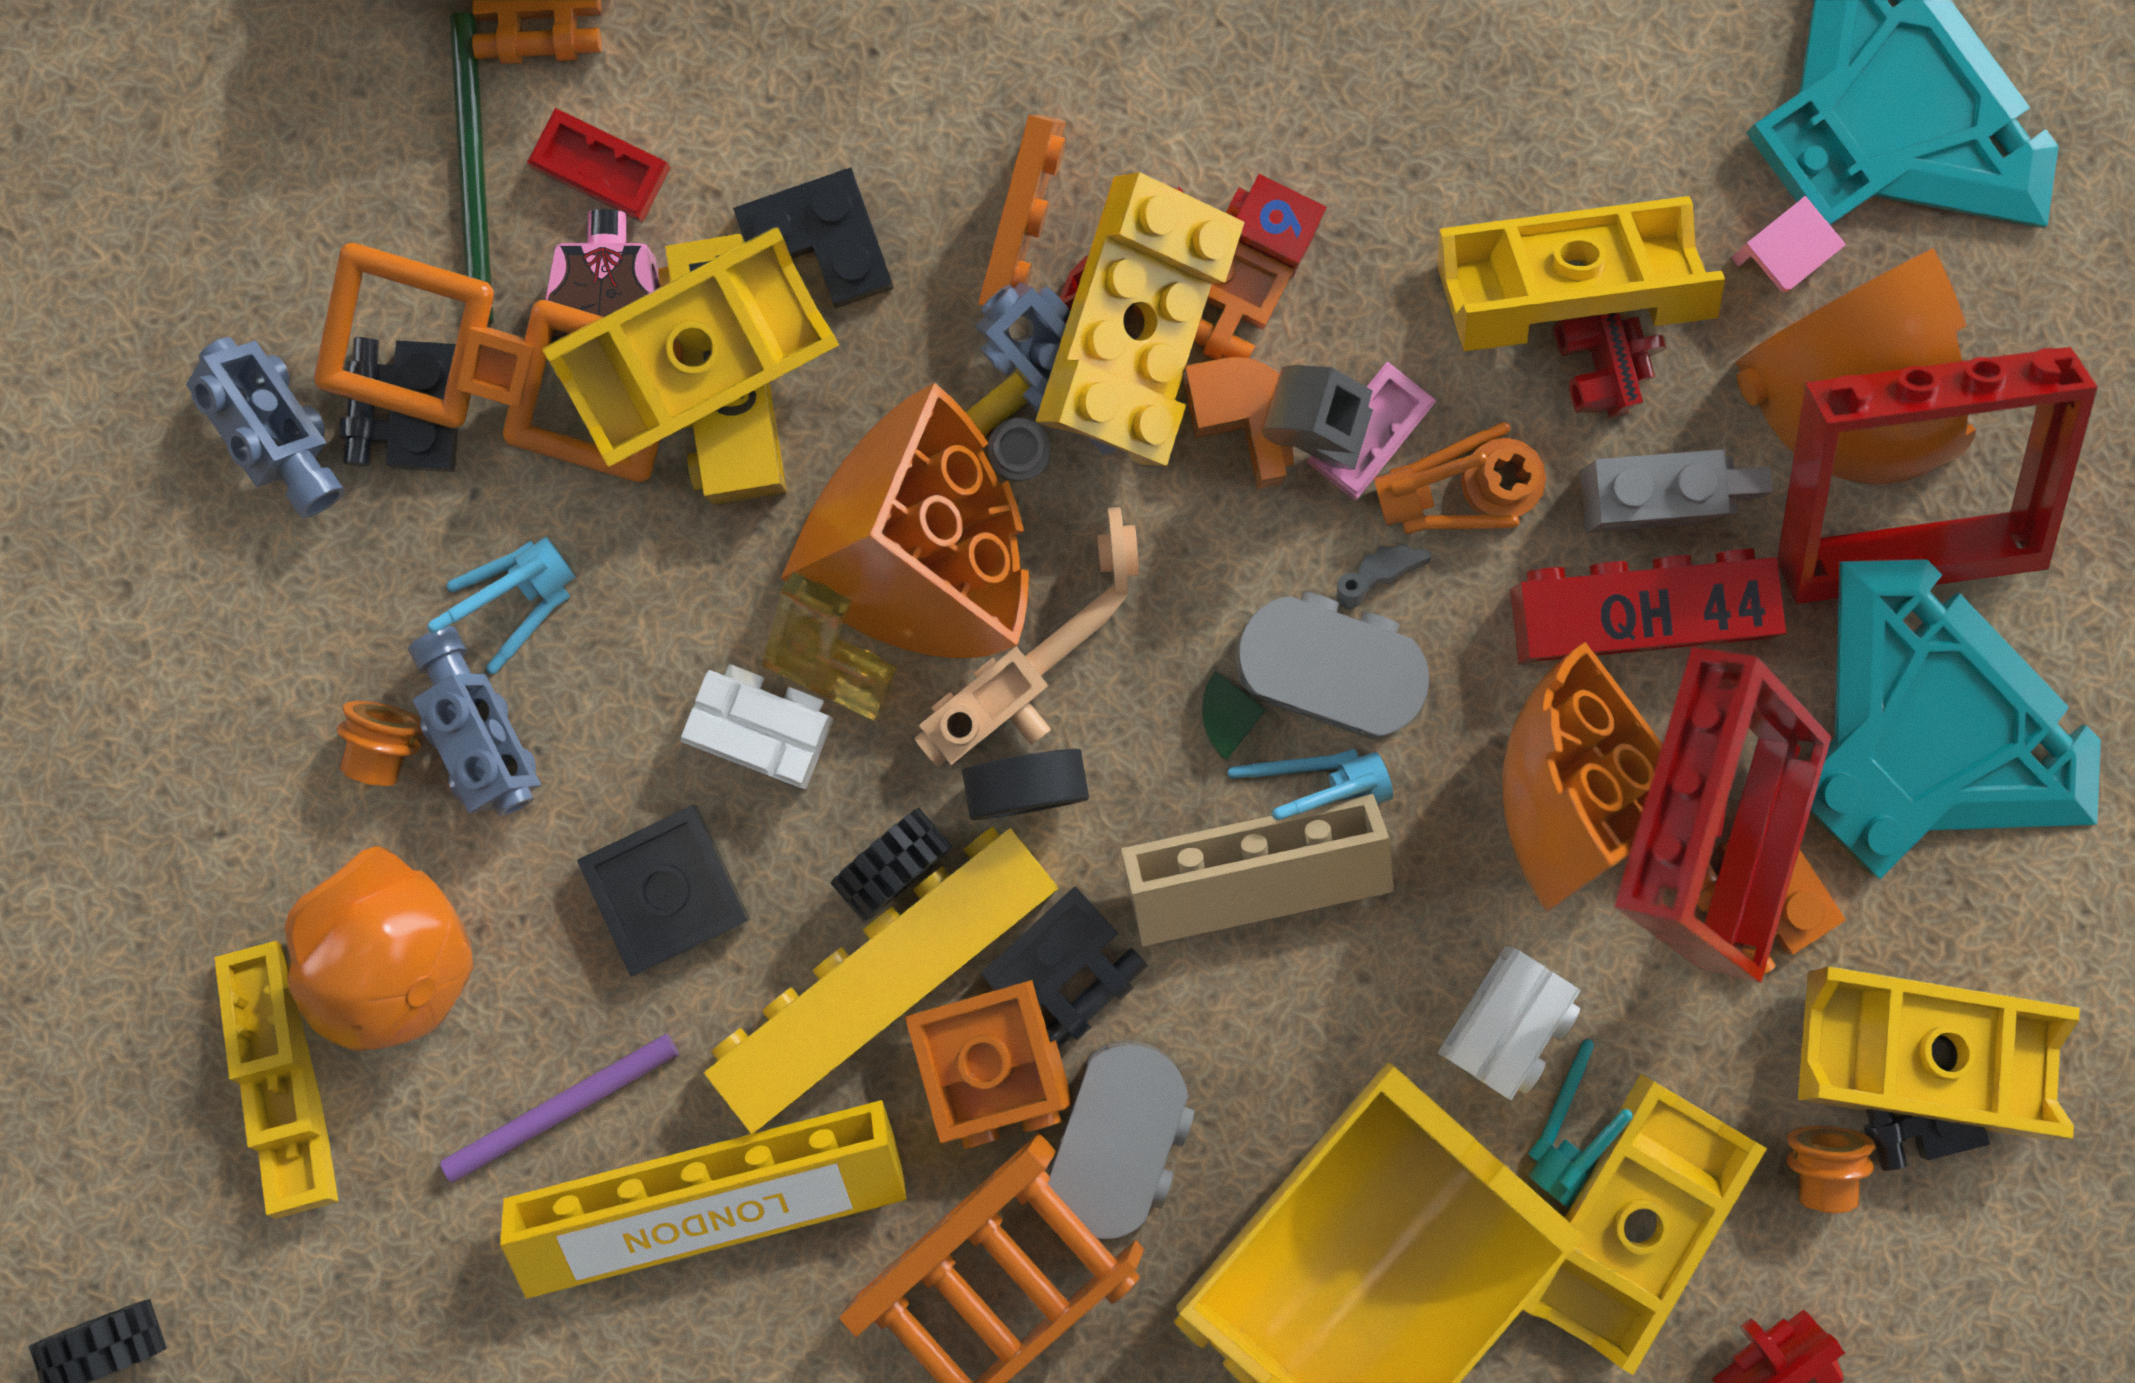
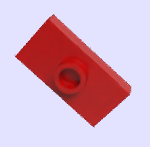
[527,108,671,223]

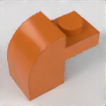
[1183,357,1294,489]

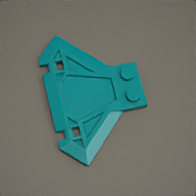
[1746,0,2059,229]
[1810,559,2101,879]

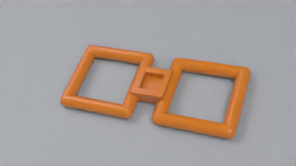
[314,242,683,483]

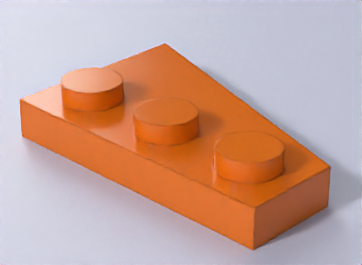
[978,115,1066,306]

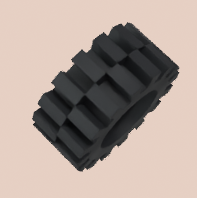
[830,808,953,923]
[28,1299,167,1383]

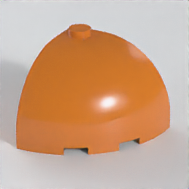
[1735,248,1976,484]
[781,382,1029,658]
[1502,642,1662,912]

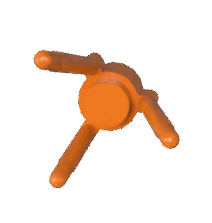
[1374,422,1520,535]

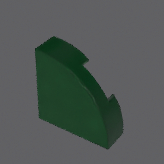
[1202,671,1266,761]

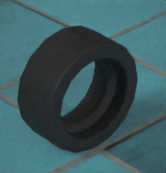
[962,749,1089,820]

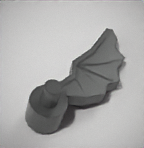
[1336,543,1431,610]

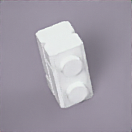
[680,664,834,789]
[1437,946,1580,1100]

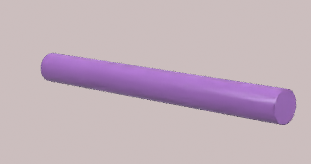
[440,1033,679,1183]

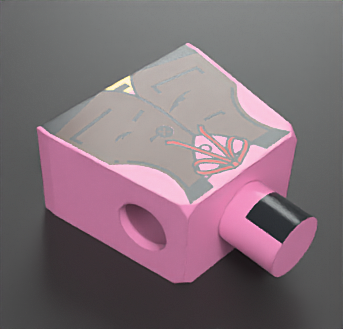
[545,209,660,343]

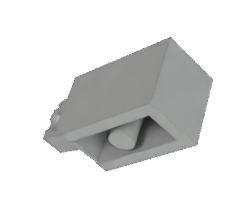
[1580,449,1773,533]

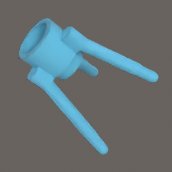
[427,536,576,675]
[1227,748,1393,820]

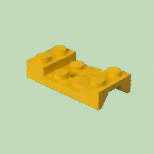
[1035,172,1244,466]
[1437,196,1725,352]
[543,227,839,467]
[1798,966,2080,1140]
[1523,1074,1767,1375]

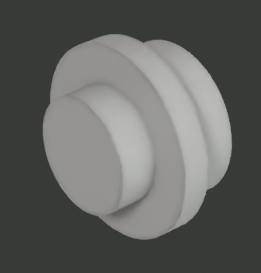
[988,418,1051,482]

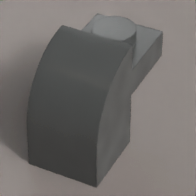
[1262,365,1373,470]

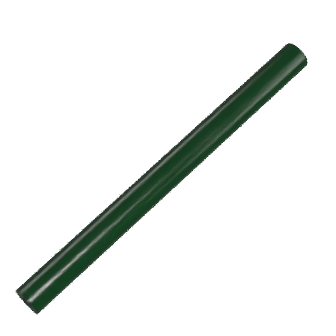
[450,12,494,323]

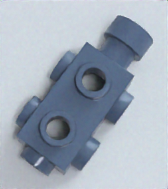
[975,282,1117,455]
[186,337,345,518]
[408,626,541,817]

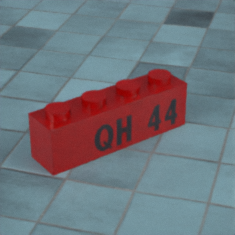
[1510,548,1786,664]

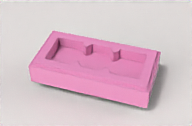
[1306,361,1437,501]

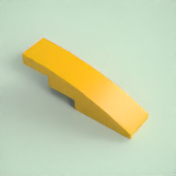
[214,940,339,1219]

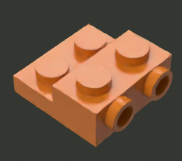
[905,980,1074,1149]

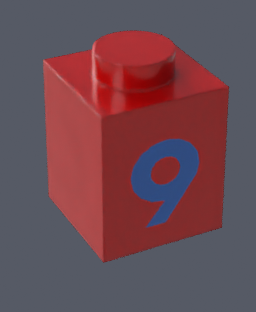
[1226,174,1327,277]

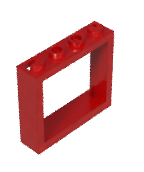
[1777,346,2098,604]
[1614,647,1831,983]

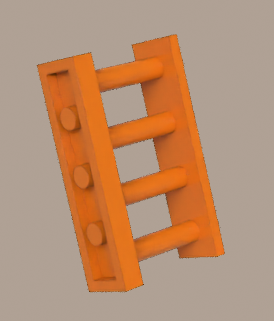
[839,1132,1144,1383]

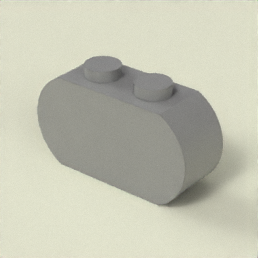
[1235,591,1429,739]
[1047,1040,1195,1239]

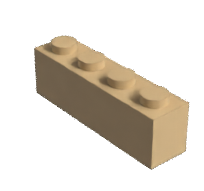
[1121,794,1394,947]

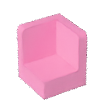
[1731,196,1846,292]

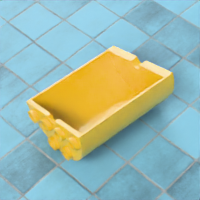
[1174,1062,1585,1383]

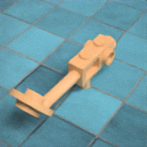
[914,507,1139,768]

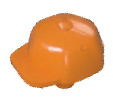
[284,846,474,1051]

